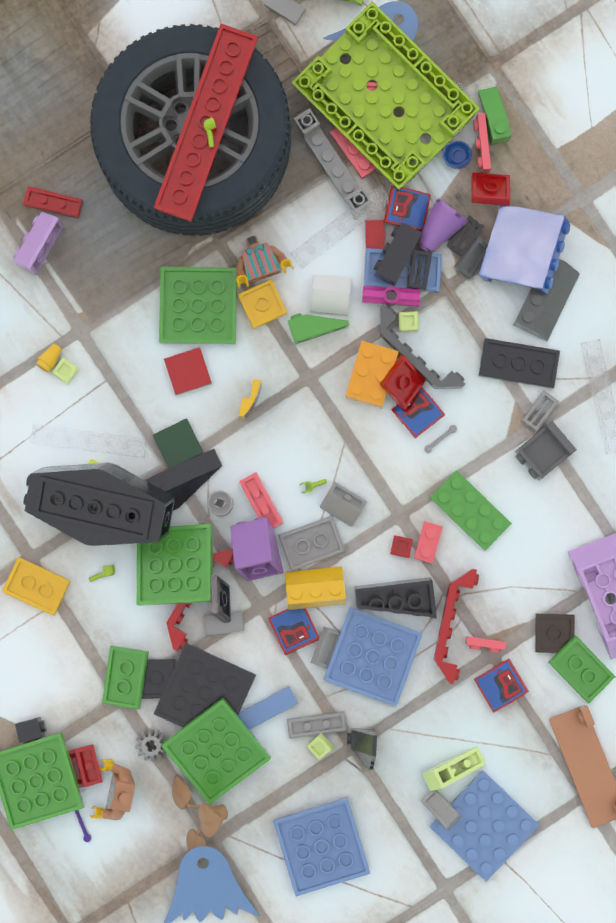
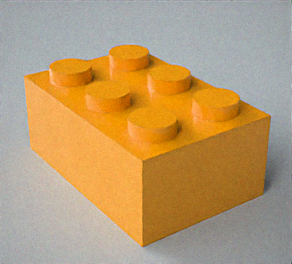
[345,341,399,409]

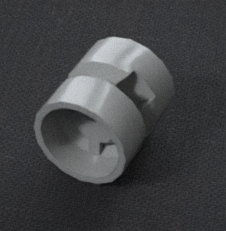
[207,490,234,517]

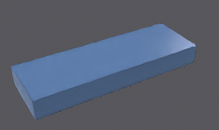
[238,686,298,730]

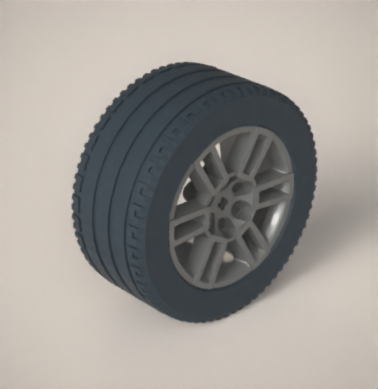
[90,24,291,236]

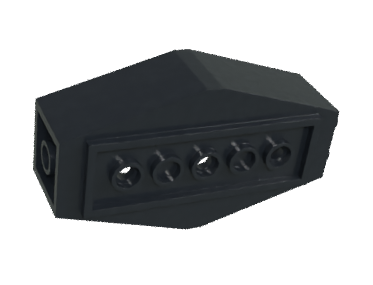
[23,462,175,546]

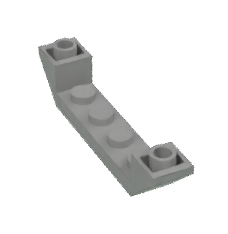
[294,108,372,213]

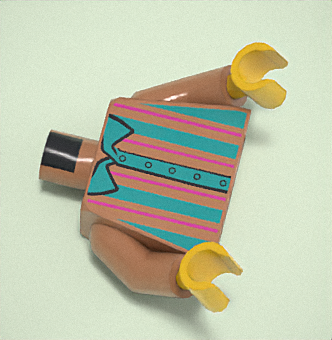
[236,236,294,288]
[90,759,135,820]

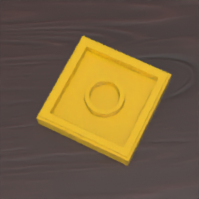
[237,279,288,330]

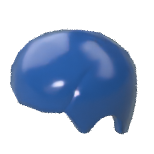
[442,141,472,170]

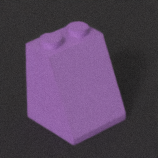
[230,517,284,581]

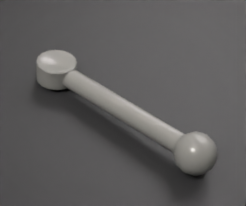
[424,425,457,453]

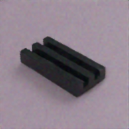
[446,215,484,257]
[407,250,432,291]

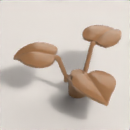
[172,775,228,863]

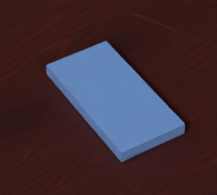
[364,248,442,292]

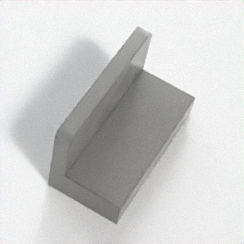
[320,482,367,526]

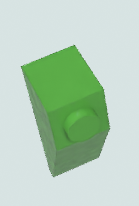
[478,86,512,145]
[288,313,350,345]

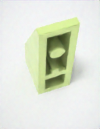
[422,747,486,791]

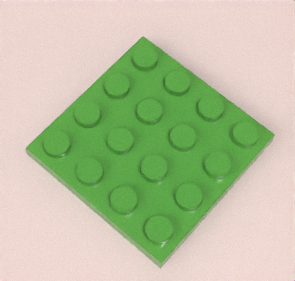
[159,267,237,344]
[136,524,213,606]
[161,698,271,805]
[0,732,85,830]

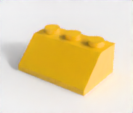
[285,566,346,610]

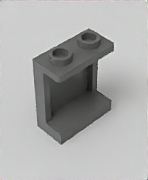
[515,421,577,481]

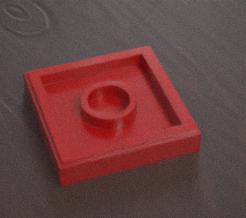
[471,172,510,206]
[164,347,212,395]
[380,355,426,409]

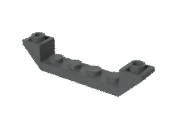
[380,304,465,389]

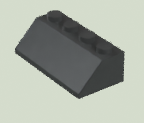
[513,259,580,341]

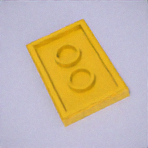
[2,557,71,616]

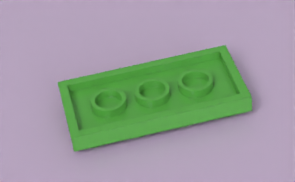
[430,470,512,551]

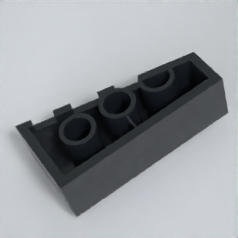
[354,577,437,618]

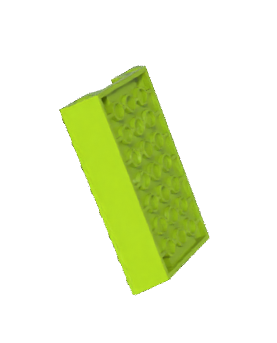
[291,1,480,190]

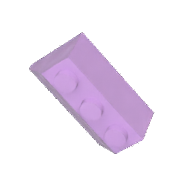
[13,212,64,275]

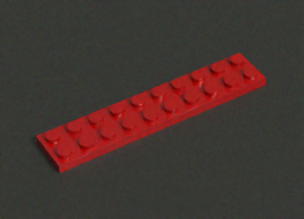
[154,24,258,222]

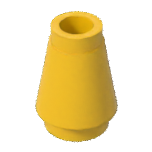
[36,343,62,373]

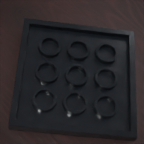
[154,643,256,727]

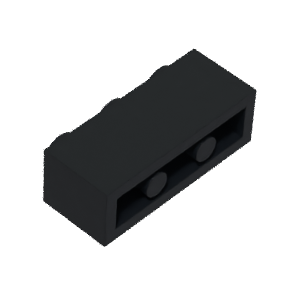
[373,222,422,286]

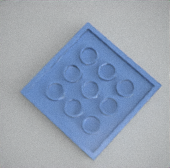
[324,607,422,707]
[429,770,539,882]
[273,797,370,896]

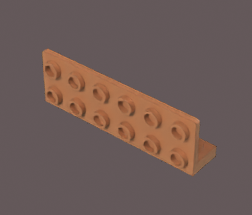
[549,705,616,828]

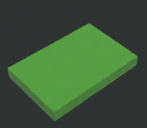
[548,635,616,704]
[102,645,149,710]

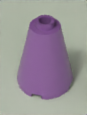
[418,198,468,252]

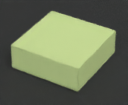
[398,311,418,332]
[52,357,79,384]
[306,733,334,760]

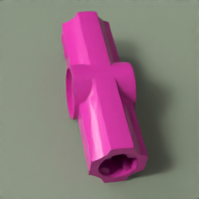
[362,286,420,307]

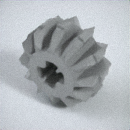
[135,728,166,762]

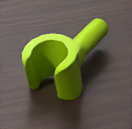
[204,118,217,148]
[299,479,327,494]
[89,565,115,582]

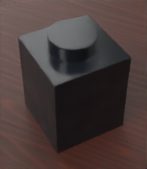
[15,717,47,743]

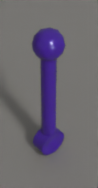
[75,810,92,842]

